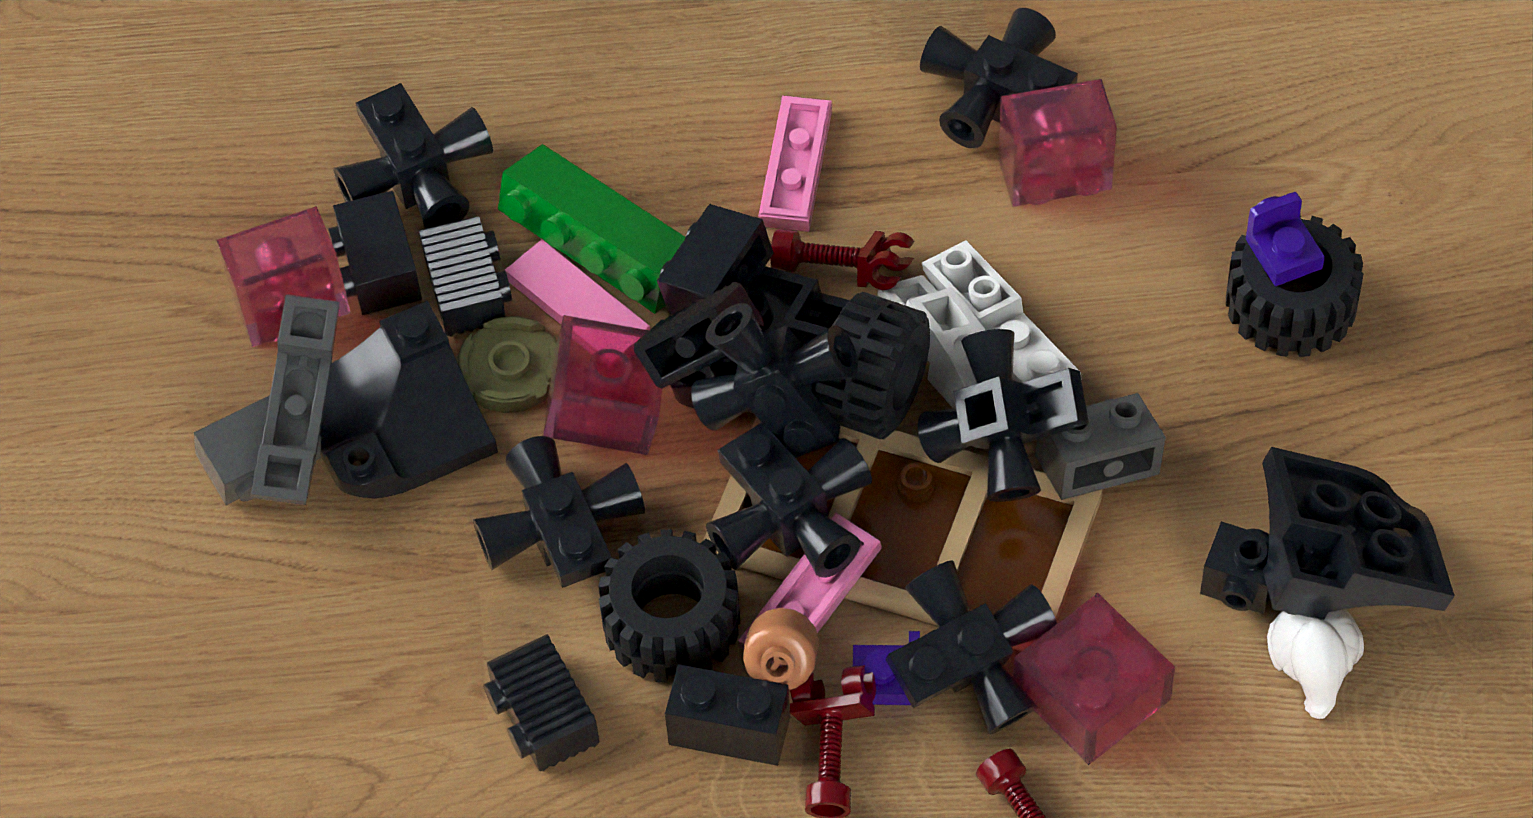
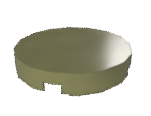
[457,316,563,413]

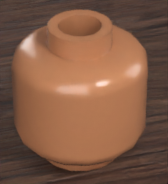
[743,608,819,690]

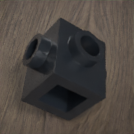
[1200,521,1270,614]

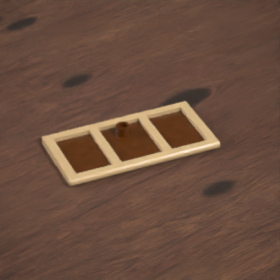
[703,416,1102,658]

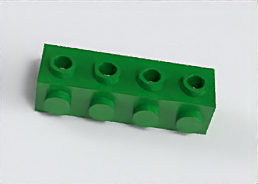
[498,144,686,314]

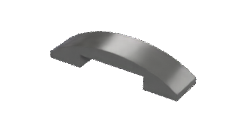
[251,294,340,505]

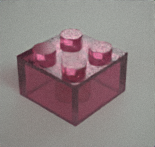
[999,79,1117,207]
[217,206,351,347]
[543,315,662,455]
[1013,593,1175,765]

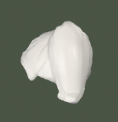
[1267,609,1364,719]

